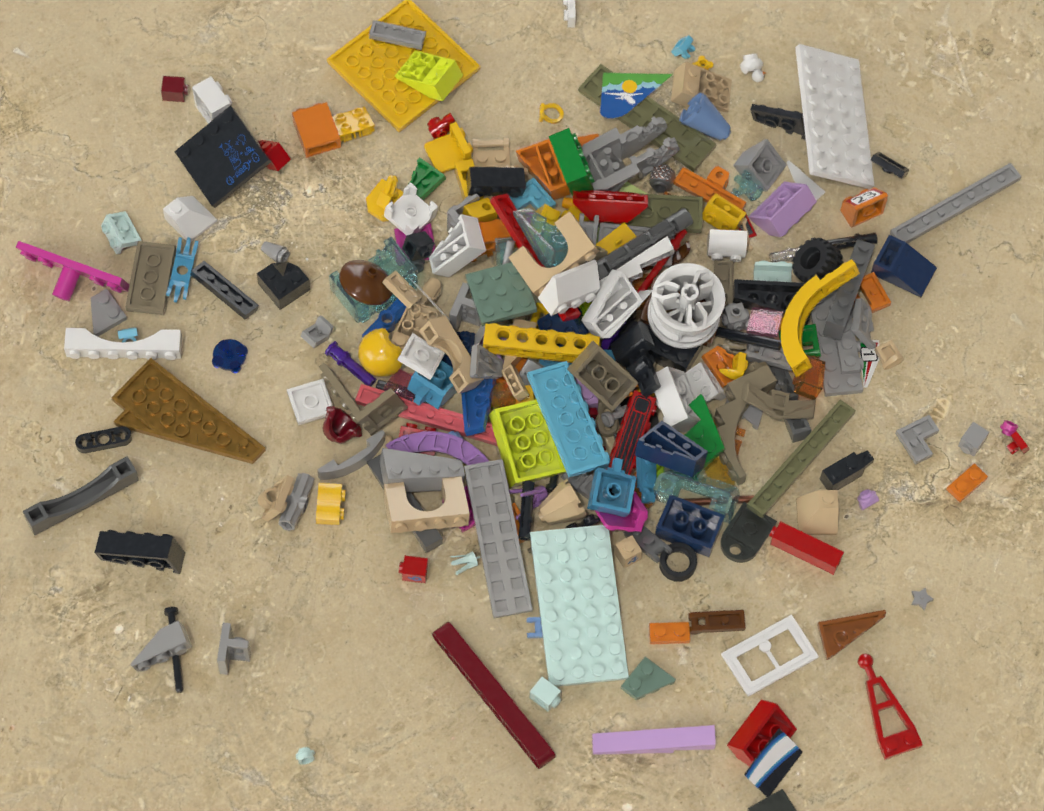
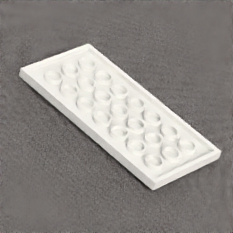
[795,44,874,189]

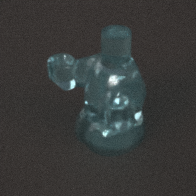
[731,170,763,201]

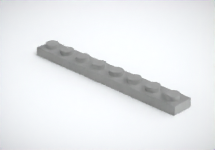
[890,163,1021,243]

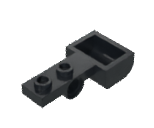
[610,321,661,398]

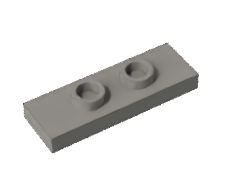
[369,20,426,50]

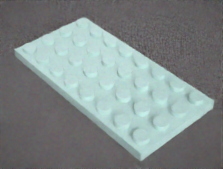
[530,525,629,687]

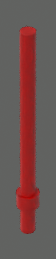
[636,229,687,293]

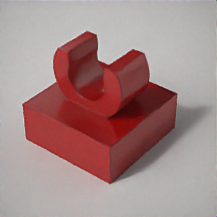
[1006,431,1030,455]

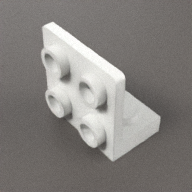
[685,362,726,403]

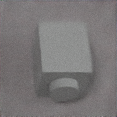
[958,422,989,456]

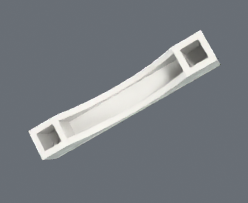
[64,328,182,360]

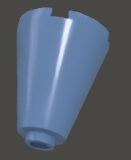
[679,93,731,140]

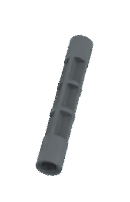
[596,208,693,281]

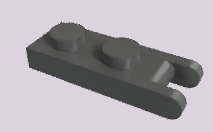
[623,525,672,563]

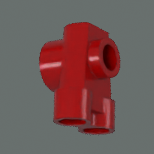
[427,113,455,139]

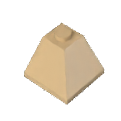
[796,490,839,535]

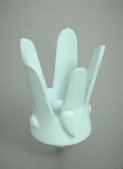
[450,551,481,575]

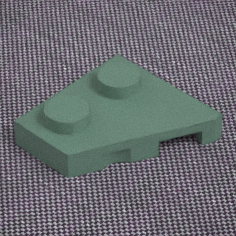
[621,657,676,700]

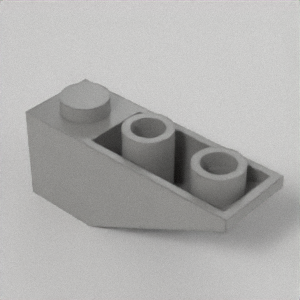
[131,621,192,672]

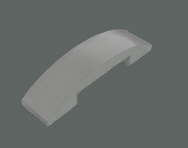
[317,430,385,480]

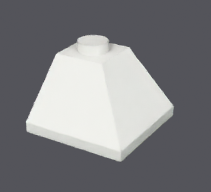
[163,196,217,243]

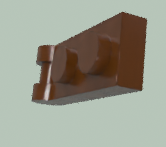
[688,609,746,635]

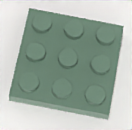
[465,262,537,327]

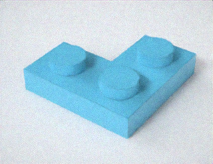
[509,177,557,212]

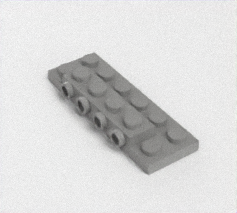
[810,289,864,397]

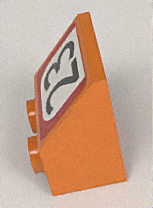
[840,187,888,228]

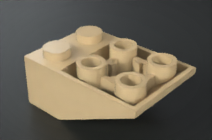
[671,61,732,112]
[391,302,445,350]

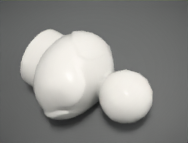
[740,53,766,82]

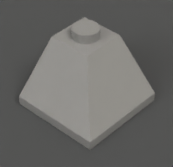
[733,139,786,191]

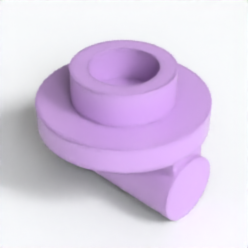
[857,489,879,510]

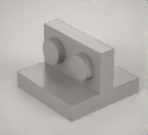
[449,282,481,332]
[217,623,251,675]

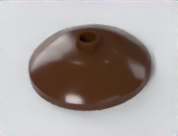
[339,260,393,305]

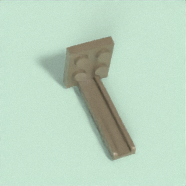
[319,363,408,436]

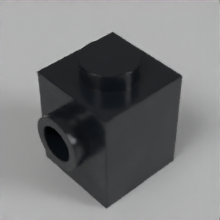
[402,231,435,261]

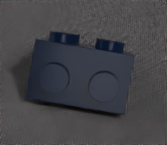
[537,307,589,347]

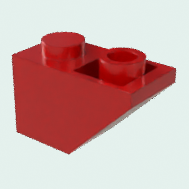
[257,140,291,171]

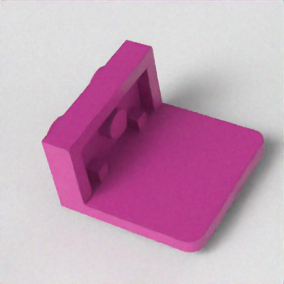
[595,491,648,532]

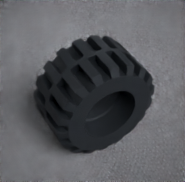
[792,237,844,283]

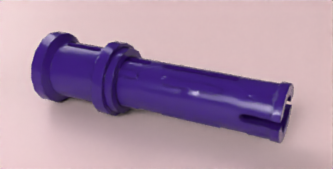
[325,341,377,387]

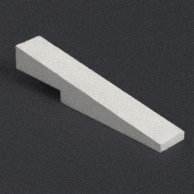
[581,236,674,305]

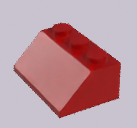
[727,699,797,767]

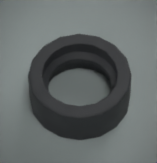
[659,542,697,582]

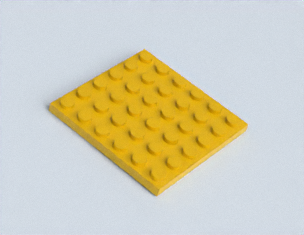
[327,0,480,132]

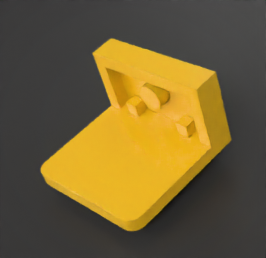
[424,122,473,173]

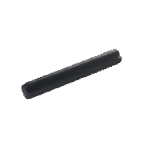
[715,327,782,351]

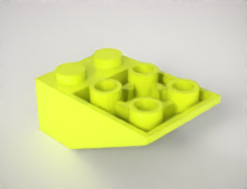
[395,50,463,101]

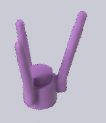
[509,485,548,520]

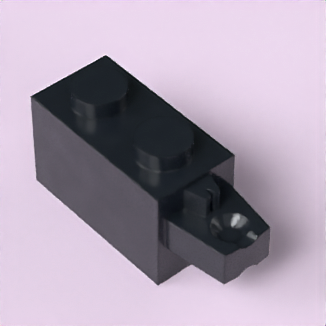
[820,450,874,490]

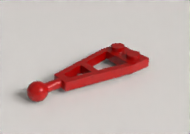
[858,653,923,760]

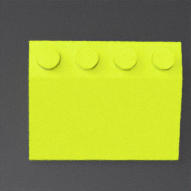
[489,400,566,488]

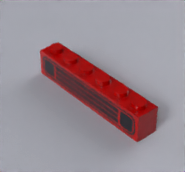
[606,390,657,495]

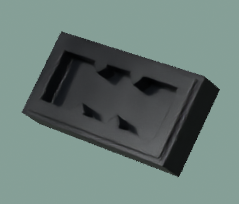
[871,152,909,178]

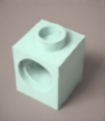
[529,677,561,712]

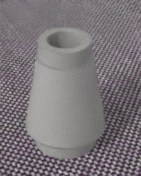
[261,241,290,263]

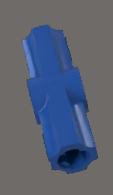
[362,298,406,338]

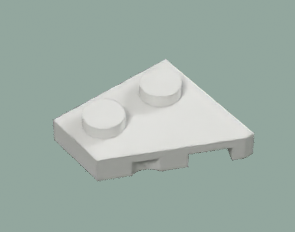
[563,0,575,28]

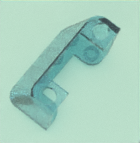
[653,469,740,524]

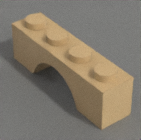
[420,316,484,394]

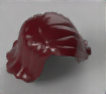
[323,406,362,444]

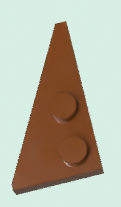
[817,610,886,660]

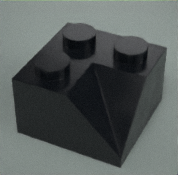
[256,262,311,310]

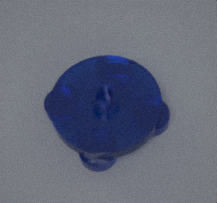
[212,339,248,373]

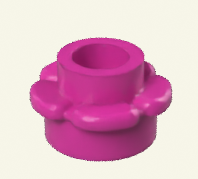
[1000,420,1018,437]

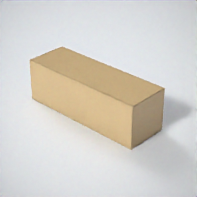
[502,364,529,402]

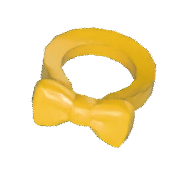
[539,103,564,124]

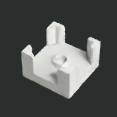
[384,182,438,236]

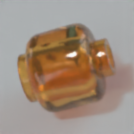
[491,382,516,409]

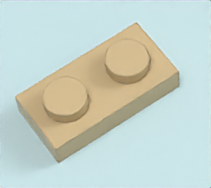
[382,270,422,309]

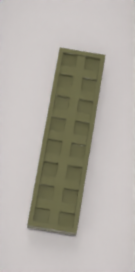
[578,64,716,172]

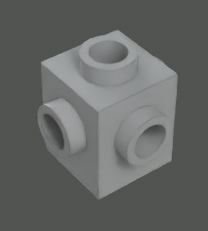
[721,303,750,331]

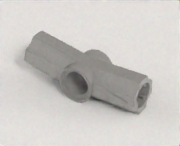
[279,473,314,531]

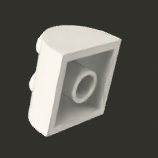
[707,229,748,262]

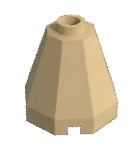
[537,479,587,525]

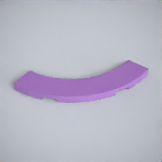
[386,431,489,465]

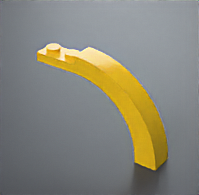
[781,259,860,378]

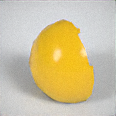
[358,328,403,377]

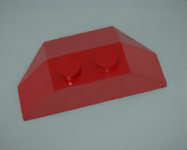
[573,190,648,224]

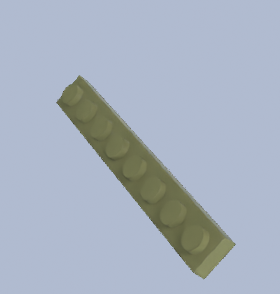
[747,399,856,518]

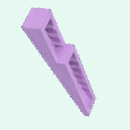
[592,725,716,755]

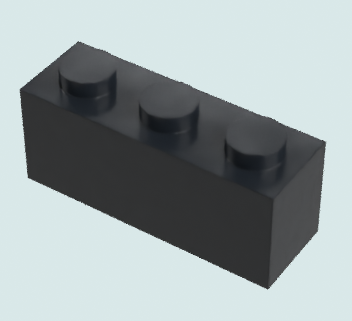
[466,167,526,198]

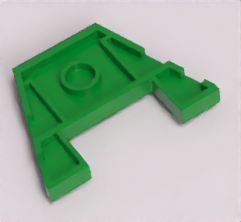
[685,394,726,475]

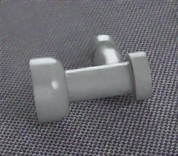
[601,404,627,427]

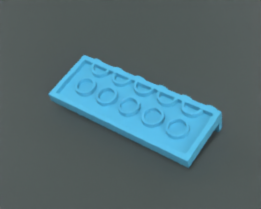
[527,361,610,478]

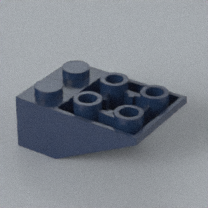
[871,235,937,297]

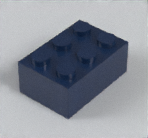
[655,494,725,557]

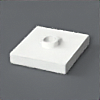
[397,333,445,380]
[287,379,333,425]

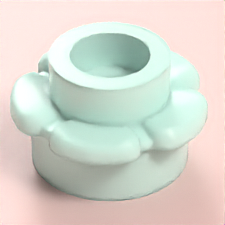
[295,747,315,765]

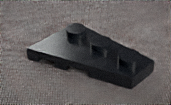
[750,104,806,140]

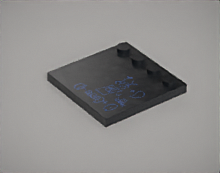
[174,105,272,208]

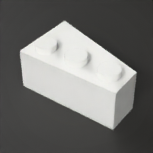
[429,214,486,277]
[581,269,643,337]

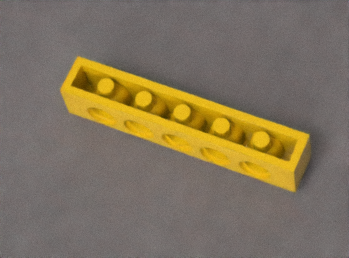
[483,323,600,363]

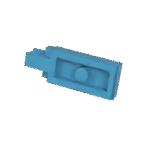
[636,456,657,504]

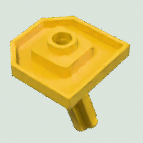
[366,175,403,222]

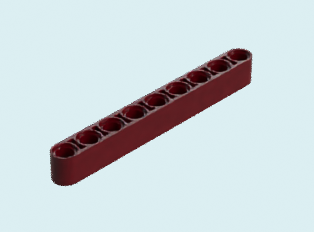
[432,622,556,769]

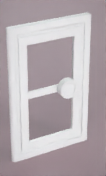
[721,615,819,697]

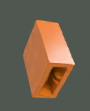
[292,102,341,158]

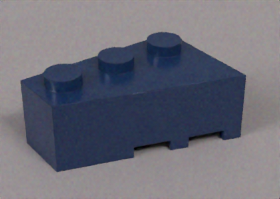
[635,421,708,477]

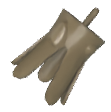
[718,339,746,356]

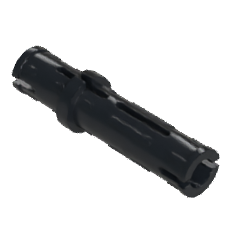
[826,232,878,250]
[518,481,535,541]

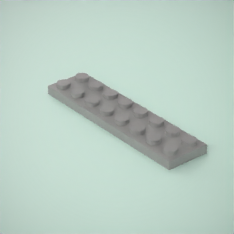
[464,459,533,619]

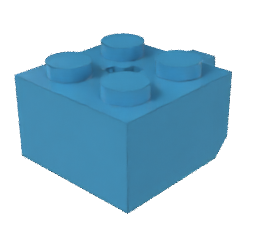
[407,360,457,410]
[587,458,636,517]

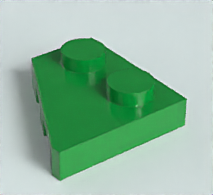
[408,157,446,200]

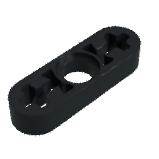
[75,426,132,453]

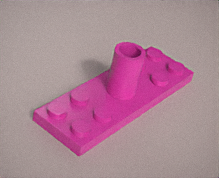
[15,241,129,302]

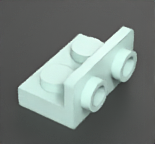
[101,211,142,254]
[753,260,792,282]

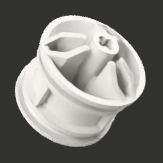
[647,263,725,349]

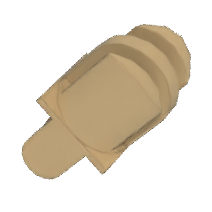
[417,278,441,307]

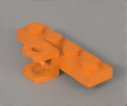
[673,166,747,210]

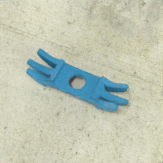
[166,237,199,303]

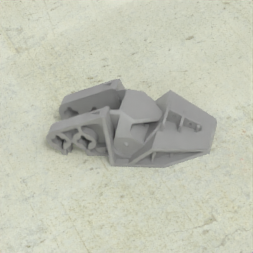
[582,116,680,191]

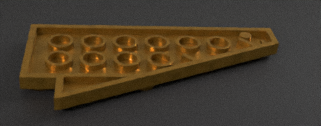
[111,358,266,464]

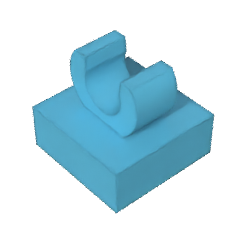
[671,35,696,59]
[118,327,138,343]

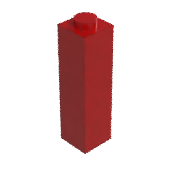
[769,521,844,575]

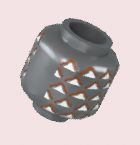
[649,164,675,193]

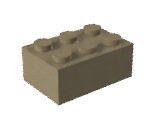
[567,341,638,411]

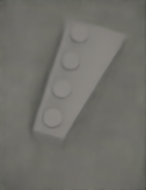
[380,448,465,492]

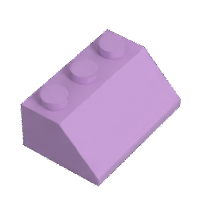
[748,182,817,237]

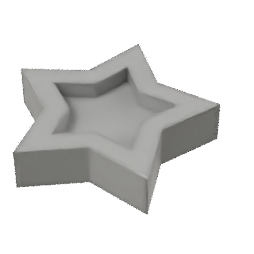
[911,587,933,610]

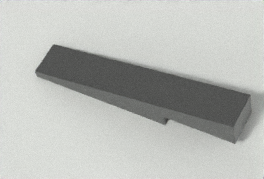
[758,337,811,443]
[367,454,443,553]

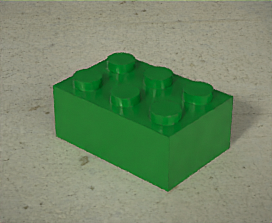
[548,128,595,196]

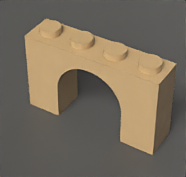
[508,211,599,297]
[384,476,470,533]

